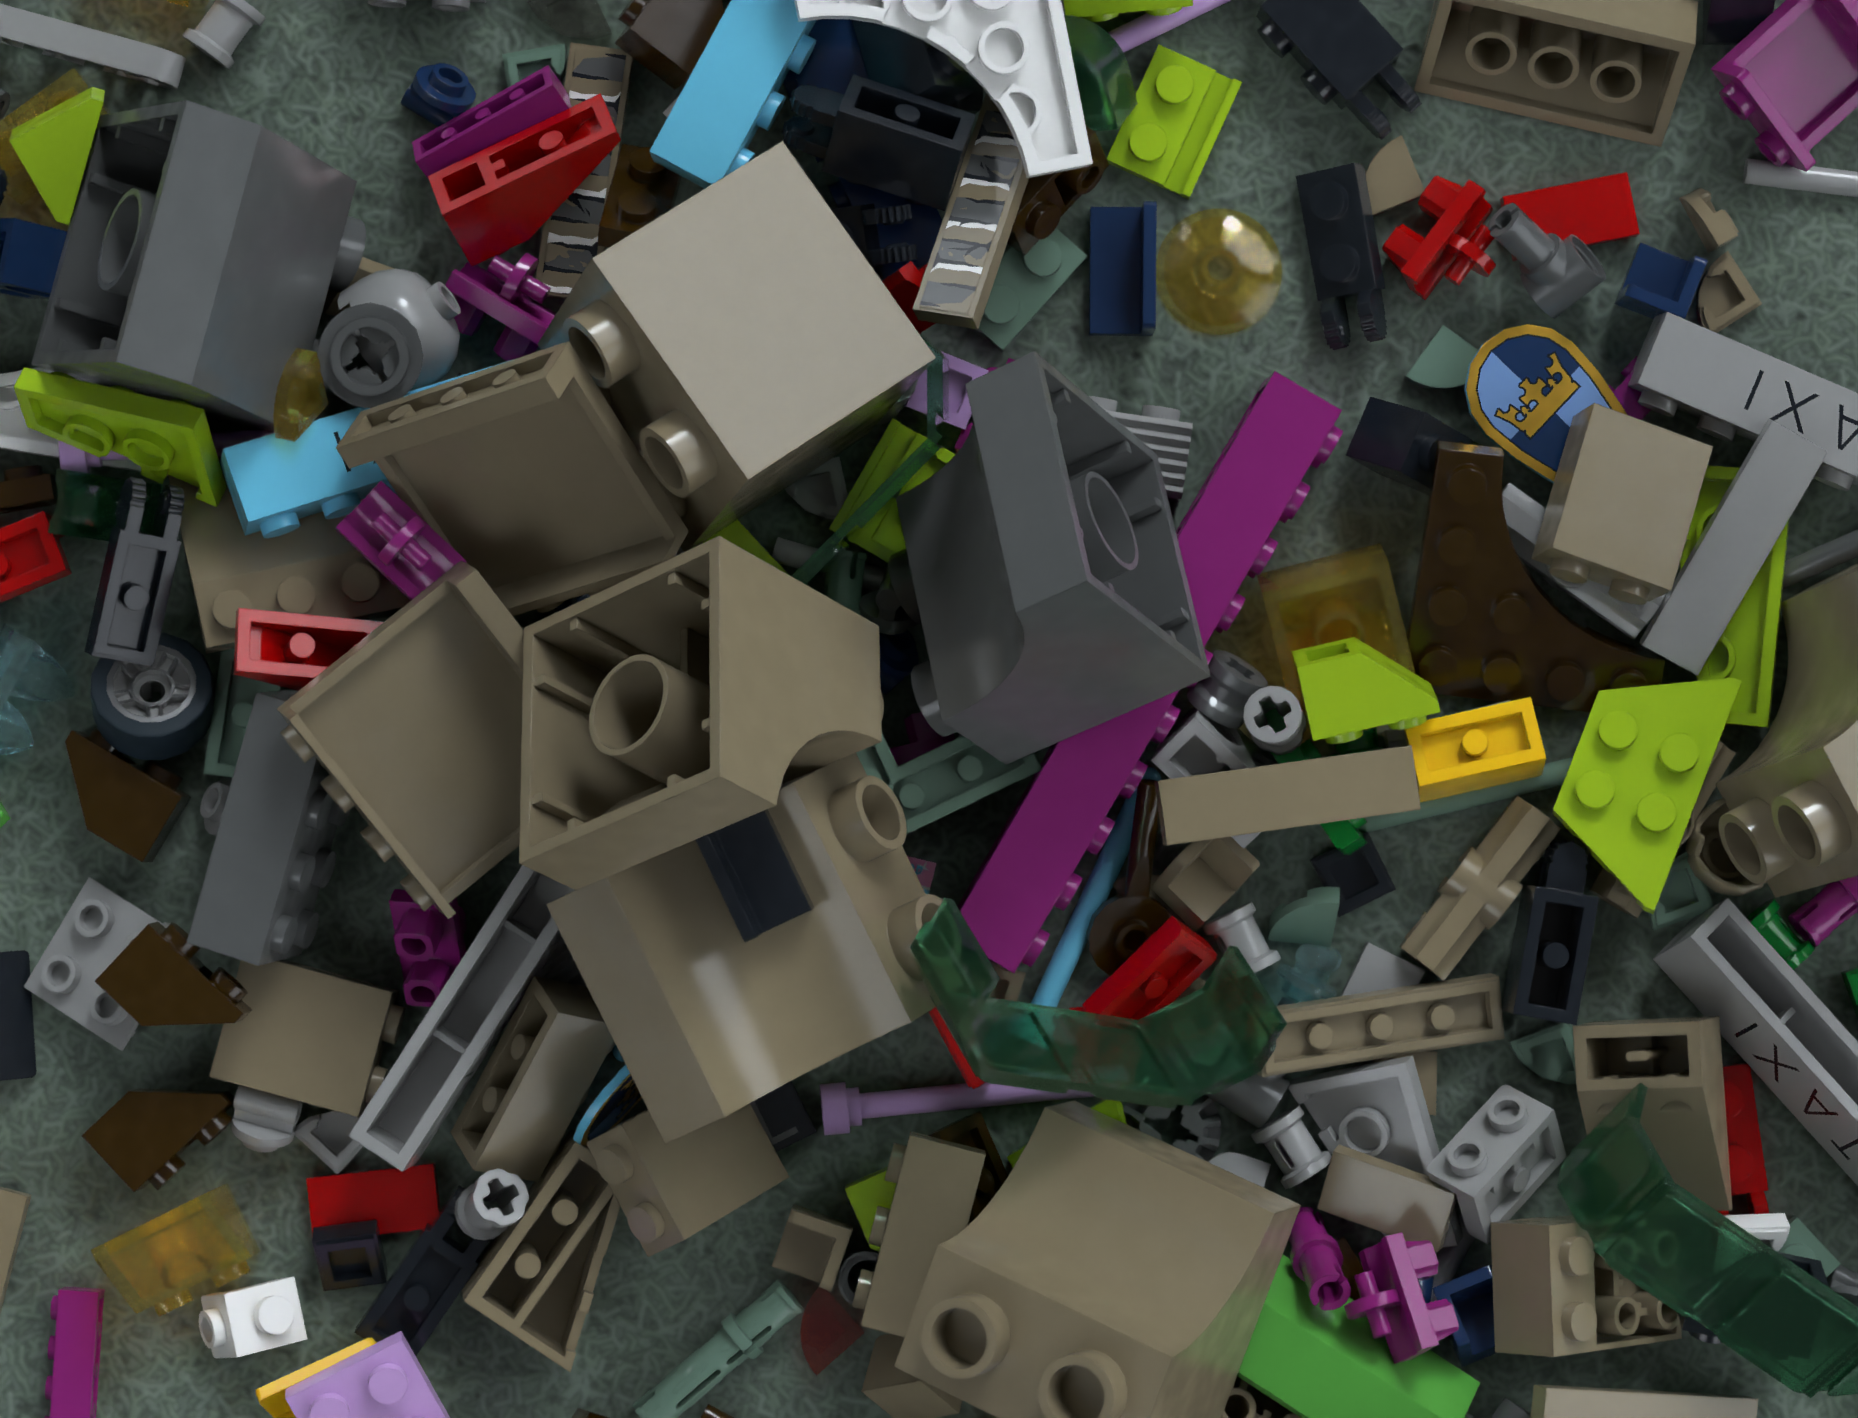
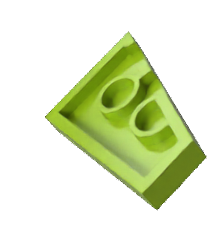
[14,367,227,507]

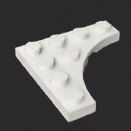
[794,0,1093,178]

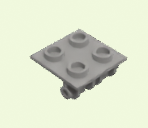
[24,877,169,1051]

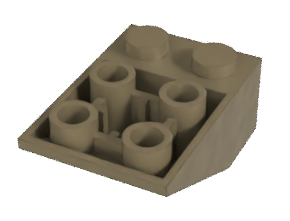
[1573,1016,1732,1213]
[1490,1212,1682,1357]

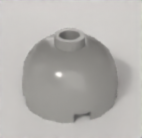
[337,269,461,391]

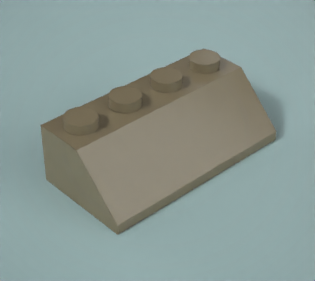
[1414,0,1698,147]

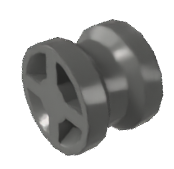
[1186,649,1268,729]

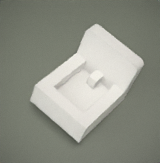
[199,1277,307,1358]

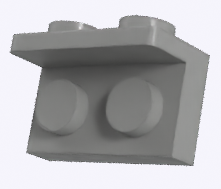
[1426,1085,1567,1244]

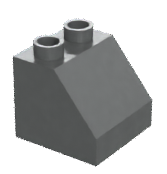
[31,100,366,430]

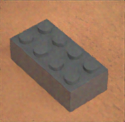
[187,689,351,966]

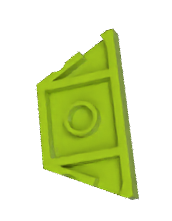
[1552,678,1742,914]

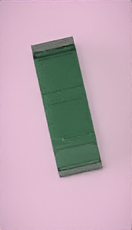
[792,330,949,587]
[910,898,1287,1109]
[1557,1083,1858,1398]

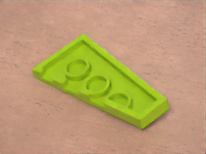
[1680,465,1790,728]

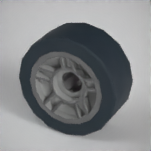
[91,633,214,760]

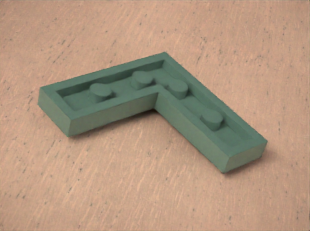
[856,734,1041,835]

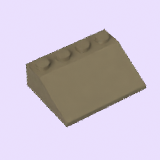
[168,457,411,654]

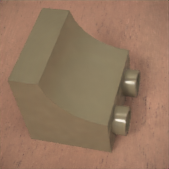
[519,536,884,890]
[1716,563,1858,898]
[546,753,971,1144]
[894,1101,1301,1418]

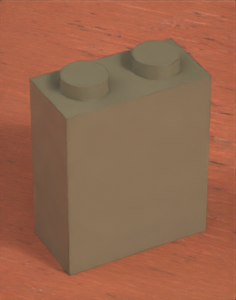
[1531,403,1713,605]
[209,959,405,1117]
[586,1103,789,1257]

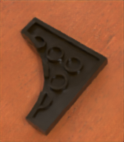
[1402,441,1665,712]

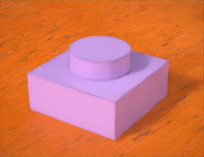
[905,347,989,430]

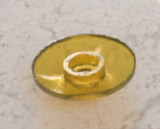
[1156,208,1282,335]

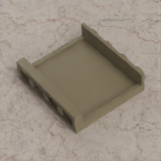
[336,341,689,617]
[277,561,524,919]

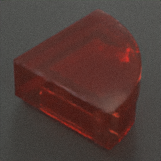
[800,1287,865,1376]

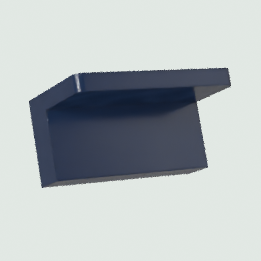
[1089,201,1157,336]

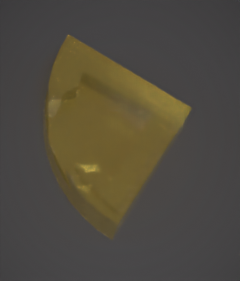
[273,348,328,442]

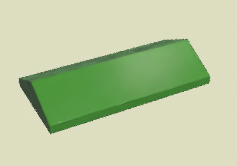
[1237,1254,1480,1418]

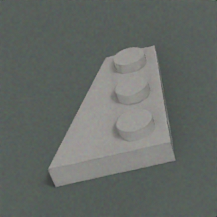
[1288,1055,1463,1248]

